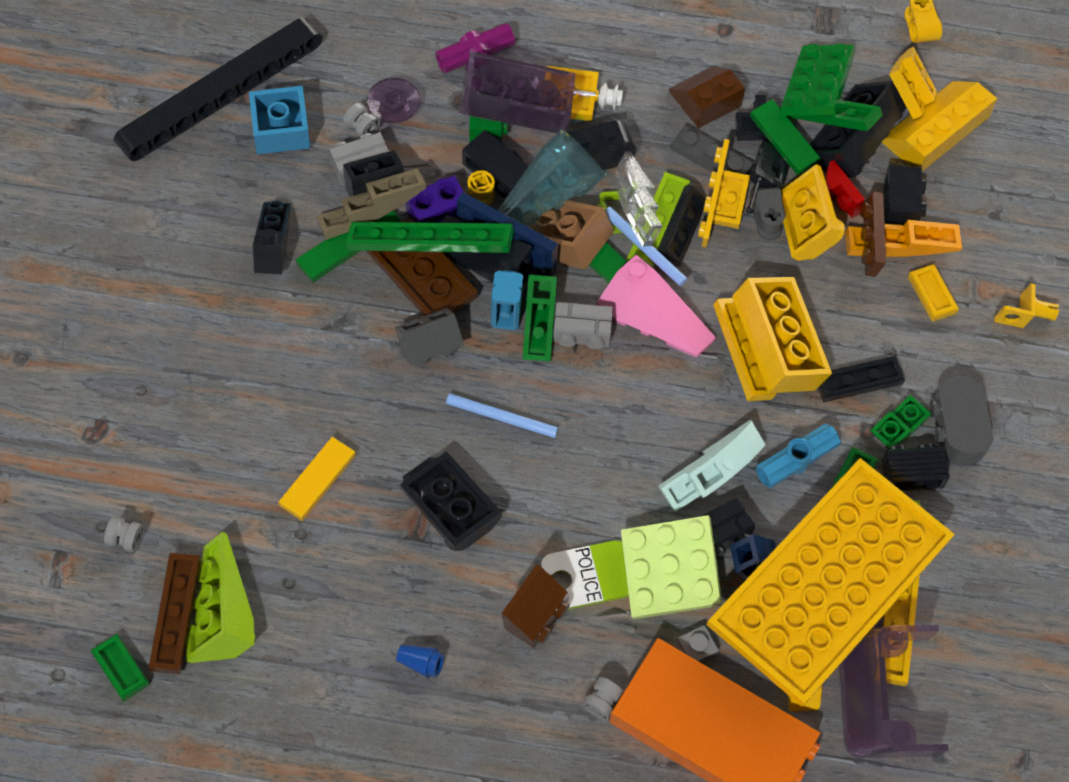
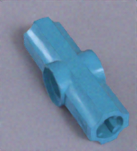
[755,423,841,489]

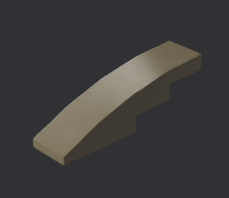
[317,168,426,240]

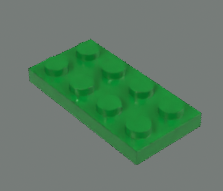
[781,43,855,116]

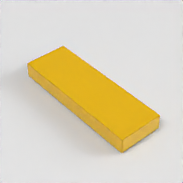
[278,437,356,522]

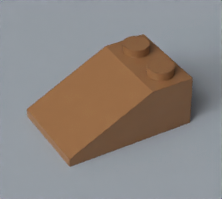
[519,195,614,270]

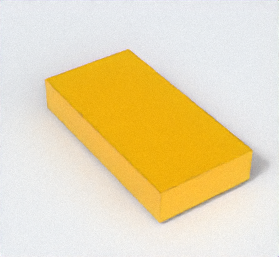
[908,264,959,322]

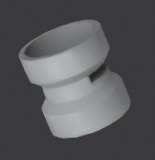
[343,103,381,137]
[104,516,144,553]
[582,677,624,721]

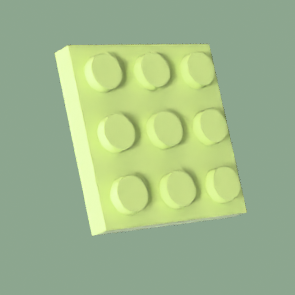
[621,515,722,619]

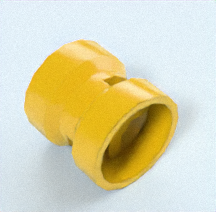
[467,170,495,206]

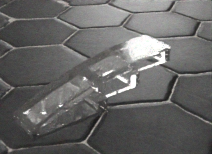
[615,151,663,247]

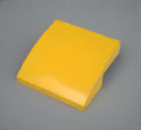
[889,47,937,119]

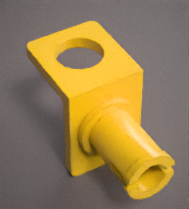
[994,283,1059,328]

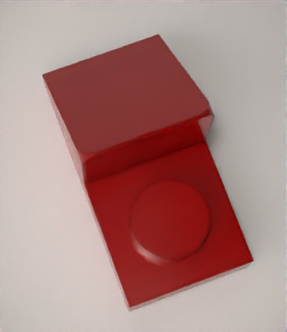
[825,160,865,218]

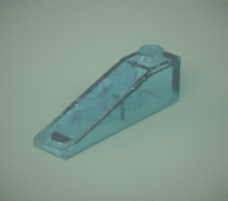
[498,129,607,226]

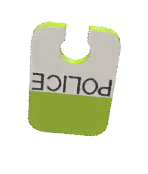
[541,541,629,610]

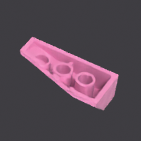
[596,255,716,358]

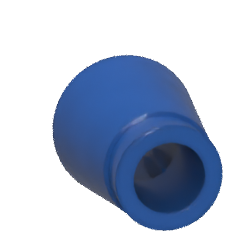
[396,644,444,678]

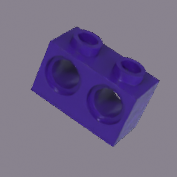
[405,175,464,223]

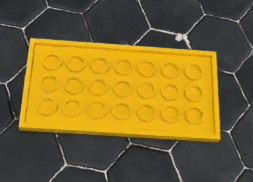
[706,458,955,707]

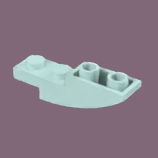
[658,420,765,512]

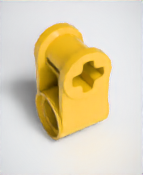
[904,0,942,43]

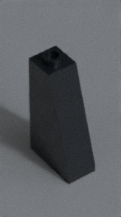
[437,215,532,285]

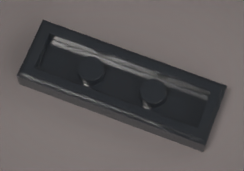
[657,184,706,267]
[818,356,905,403]

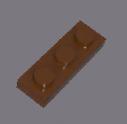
[860,192,886,277]

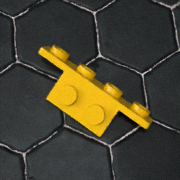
[698,139,750,248]

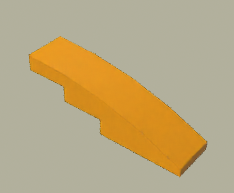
[845,220,962,257]

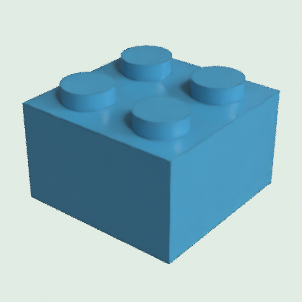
[249,86,311,154]

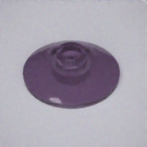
[367,78,420,123]

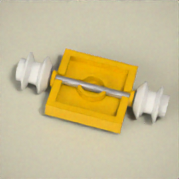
[516,66,623,121]

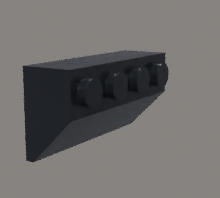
[810,81,907,178]

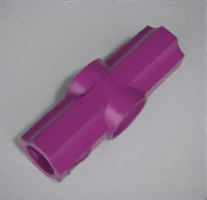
[435,23,515,73]

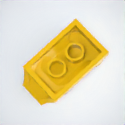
[781,164,845,261]

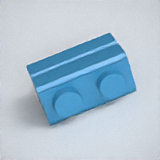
[491,270,523,330]

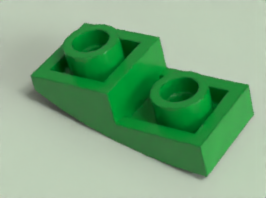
[870,394,931,449]

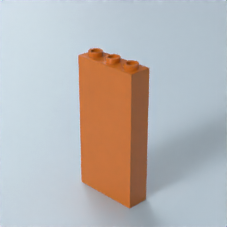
[609,638,821,782]

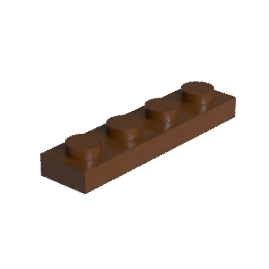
[148,553,201,674]

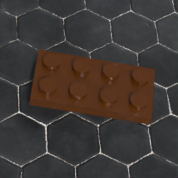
[366,217,478,316]

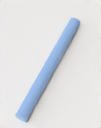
[605,207,688,287]
[446,393,558,438]

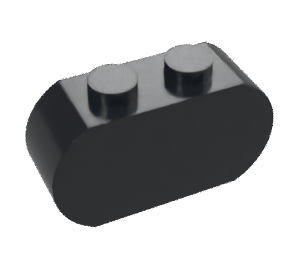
[551,120,637,178]

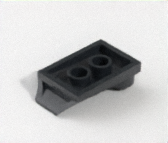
[400,451,502,551]

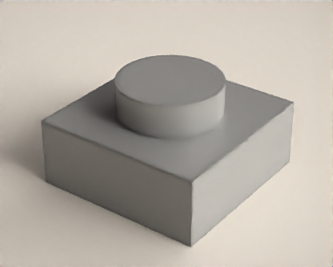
[677,625,719,663]

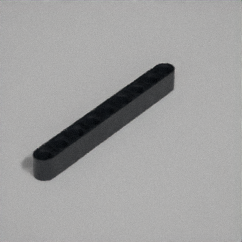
[114,17,323,162]

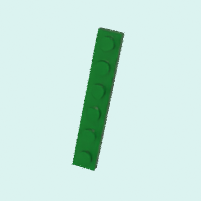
[345,222,514,253]

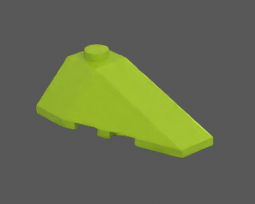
[186,532,255,663]

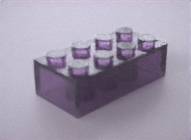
[459,51,576,134]

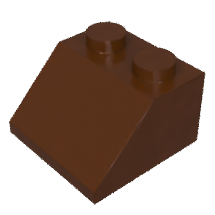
[669,66,745,129]
[501,564,570,649]

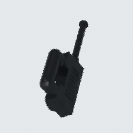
[745,141,790,214]

